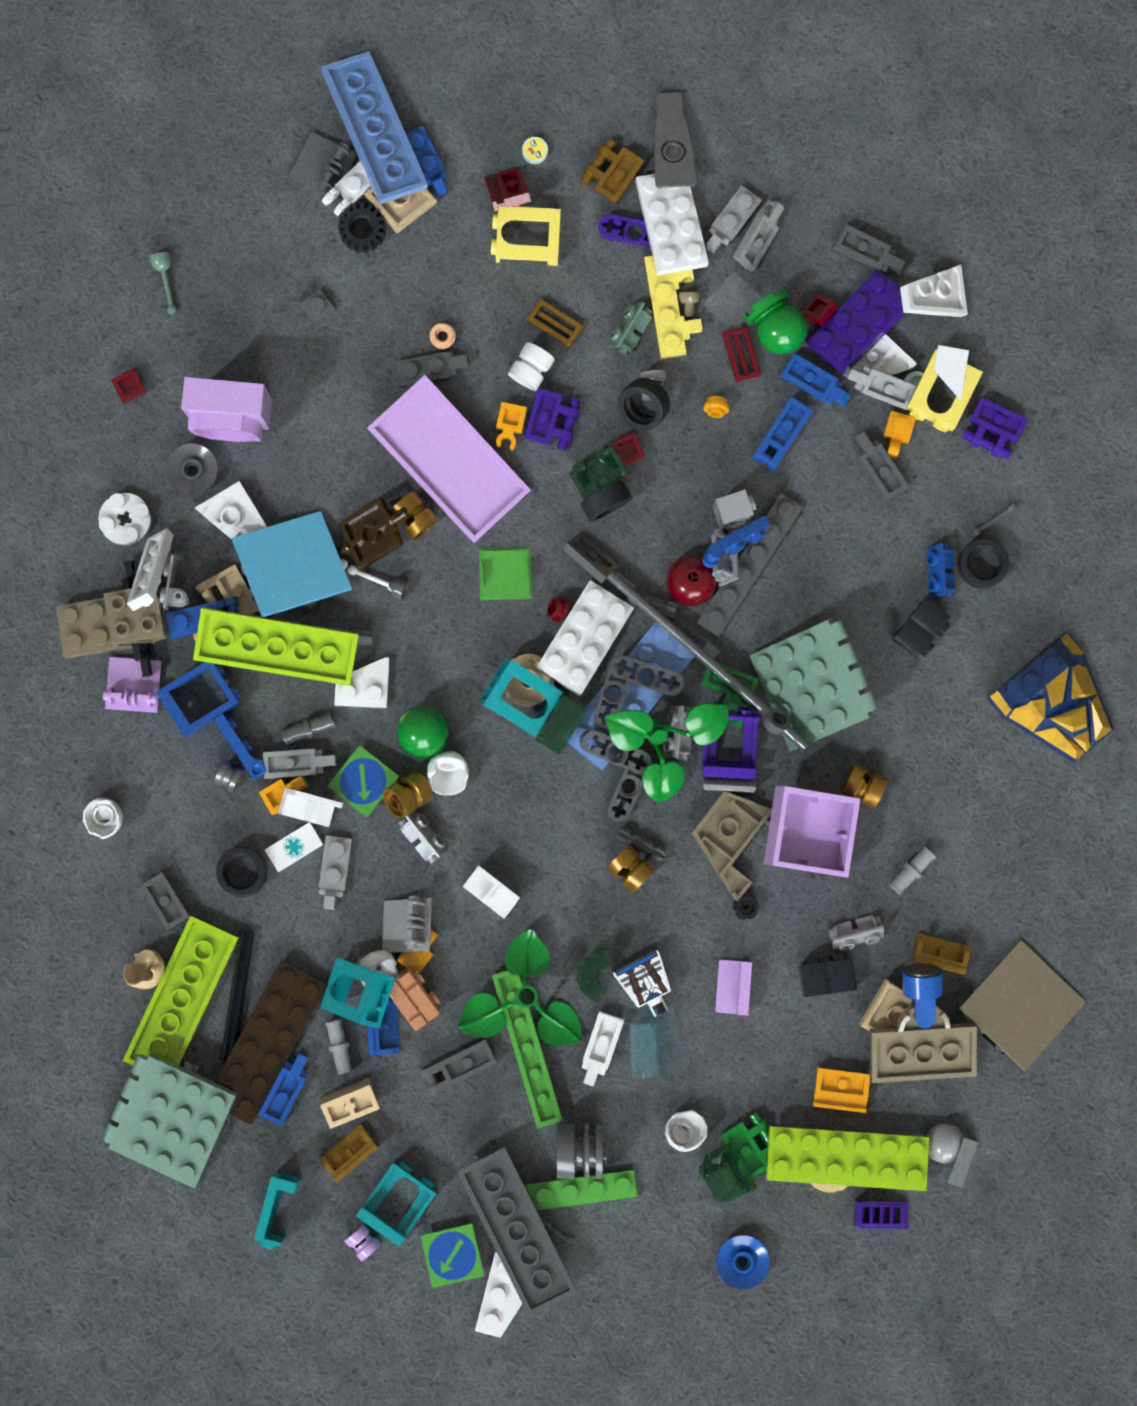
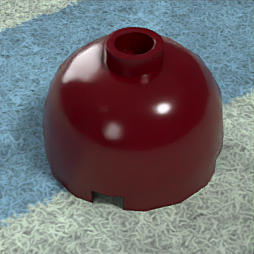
[666,554,717,607]

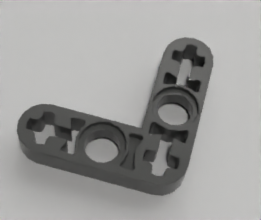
[594,656,684,730]
[579,729,652,822]

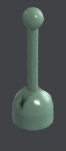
[149,252,178,315]

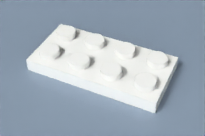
[635,174,709,275]
[535,580,634,696]

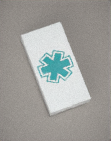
[265,822,324,872]

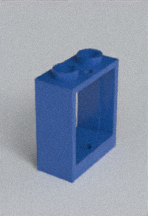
[156,662,240,739]

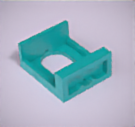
[478,658,563,737]
[320,957,396,1029]
[356,1160,438,1247]
[254,1171,302,1249]

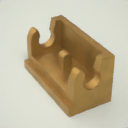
[911,933,971,975]
[320,1124,380,1183]

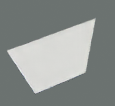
[934,345,969,401]

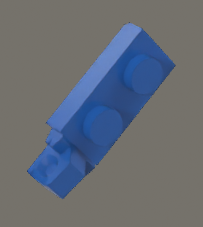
[406,125,448,197]
[780,353,851,407]
[214,714,267,780]
[258,1051,308,1127]

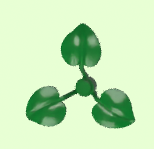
[605,703,728,803]
[458,929,582,1046]

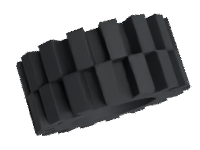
[338,203,386,253]

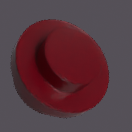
[547,596,570,623]

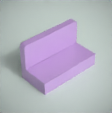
[715,960,752,1016]

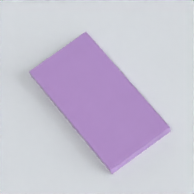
[367,375,531,543]

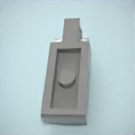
[706,185,762,253]
[732,200,784,272]
[843,366,917,410]
[263,749,337,779]
[319,836,352,910]

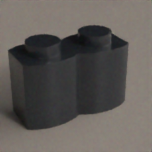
[892,598,951,659]
[798,954,857,997]

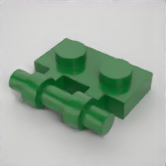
[720,1111,770,1181]

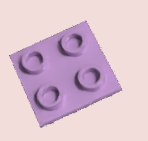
[103,657,162,713]

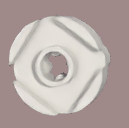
[98,493,152,545]

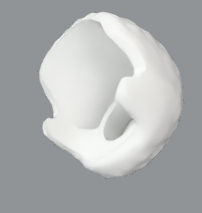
[427,751,469,796]

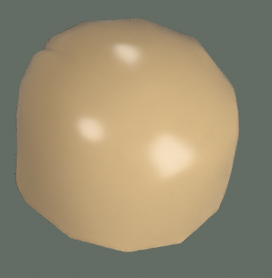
[124,949,165,989]

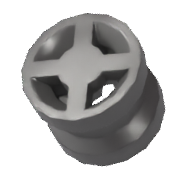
[214,760,245,793]

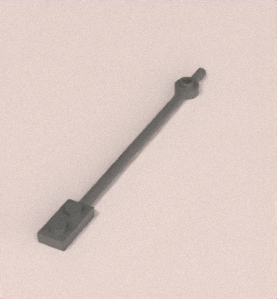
[563,532,810,751]

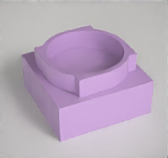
[181,377,272,442]
[764,786,860,877]

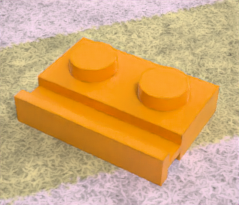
[812,1067,871,1113]

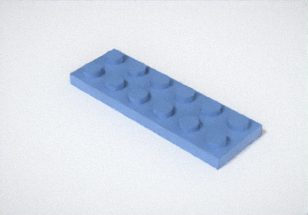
[321,51,428,205]
[562,622,695,771]

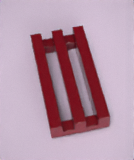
[721,326,761,383]

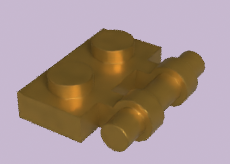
[579,139,645,205]

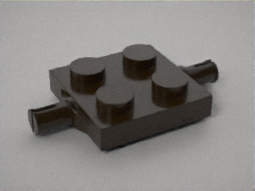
[336,498,409,570]

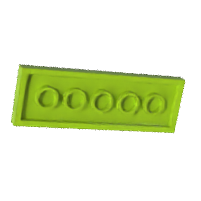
[193,607,359,686]
[123,916,239,1066]
[766,1126,929,1191]

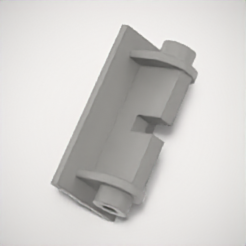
[711,529,739,586]
[663,706,692,760]
[398,810,448,864]
[828,915,884,951]

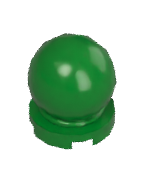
[743,287,808,354]
[396,705,449,759]

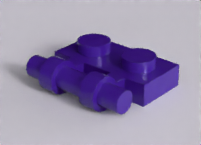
[524,388,581,451]
[961,397,1028,460]

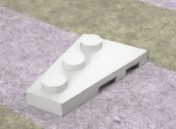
[900,265,968,317]
[195,481,267,540]
[475,1251,522,1338]

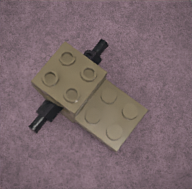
[56,561,166,677]

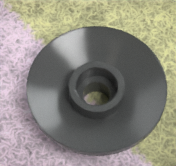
[166,443,218,495]

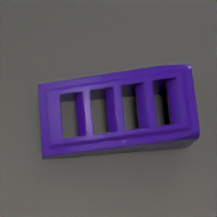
[854,1199,908,1229]

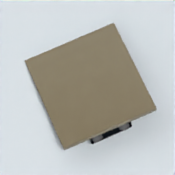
[959,940,1086,1071]

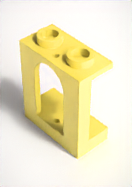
[491,206,561,266]
[907,349,983,432]

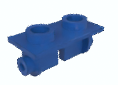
[926,543,956,599]

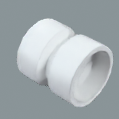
[508,342,555,391]

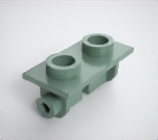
[608,302,653,356]

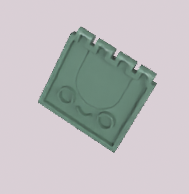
[750,619,878,752]
[102,1053,238,1189]

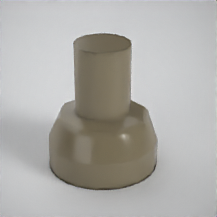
[679,292,700,317]

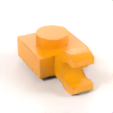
[883,411,916,459]
[259,776,309,815]
[397,929,439,973]

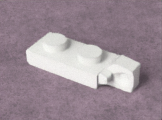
[581,1011,624,1086]

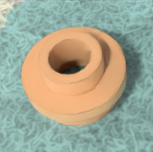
[430,323,456,349]

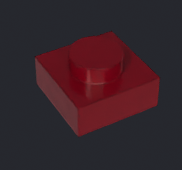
[801,293,838,327]
[111,368,147,404]
[611,433,645,468]

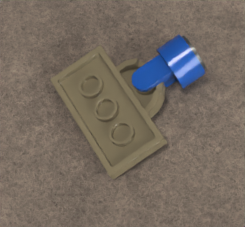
[870,963,977,1083]

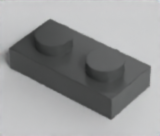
[140,872,190,931]

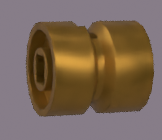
[390,491,438,541]
[841,763,889,809]
[383,771,433,819]
[606,844,656,894]

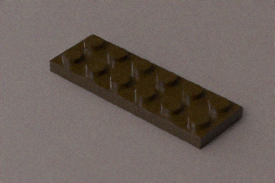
[214,959,328,1125]

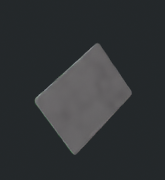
[948,1138,978,1187]

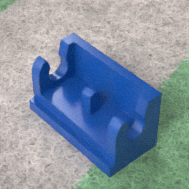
[367,1000,400,1056]

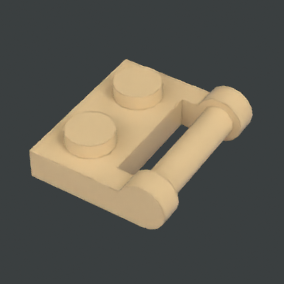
[195,564,260,615]

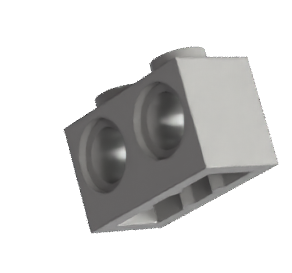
[712,490,756,530]

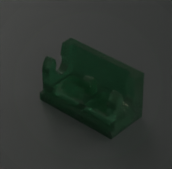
[535,695,588,755]

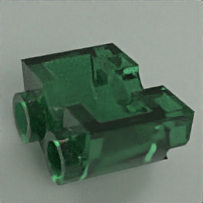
[568,445,628,500]
[577,950,609,1003]
[699,1143,758,1203]

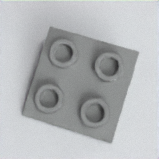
[159,555,190,613]
[382,896,432,953]

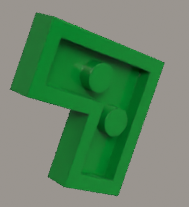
[701,664,759,728]

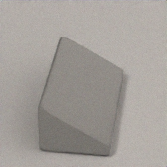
[702,775,756,793]

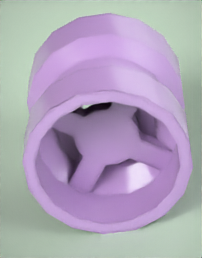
[344,1223,382,1262]

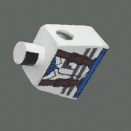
[613,950,671,1017]

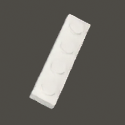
[127,528,174,611]

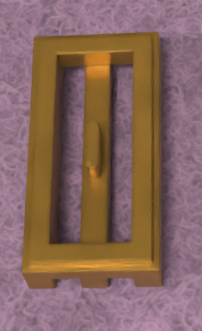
[526,298,584,348]

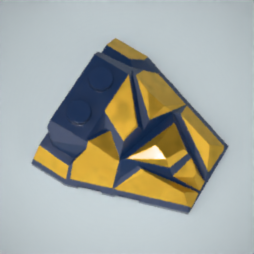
[987,633,1114,763]

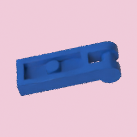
[752,397,813,472]
[702,515,770,568]
[165,596,239,640]

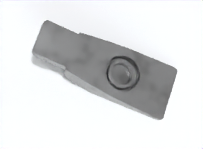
[654,92,697,188]

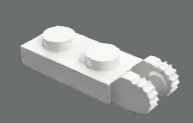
[322,162,371,216]

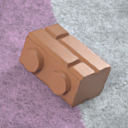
[390,967,441,1031]

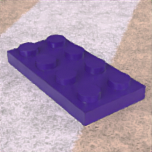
[806,270,906,375]

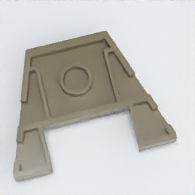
[691,791,772,901]

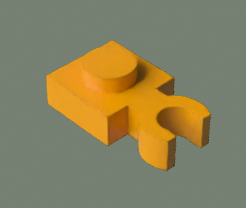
[496,402,527,451]

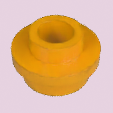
[703,396,729,418]

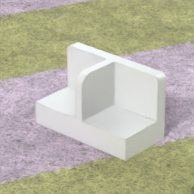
[278,788,343,827]
[463,865,520,919]

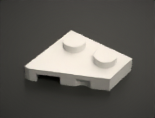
[853,334,917,376]
[334,657,390,708]

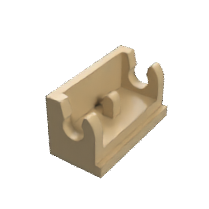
[320,1077,380,1129]

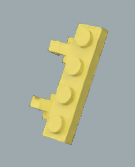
[644,255,702,359]

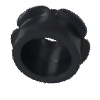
[733,894,759,920]

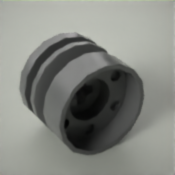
[557,1122,606,1179]

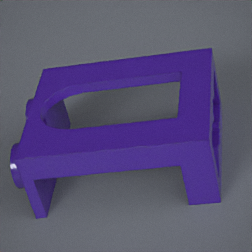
[702,707,760,779]

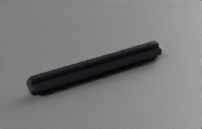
[220,930,254,1061]

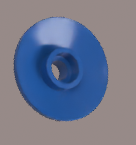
[716,1235,770,1290]

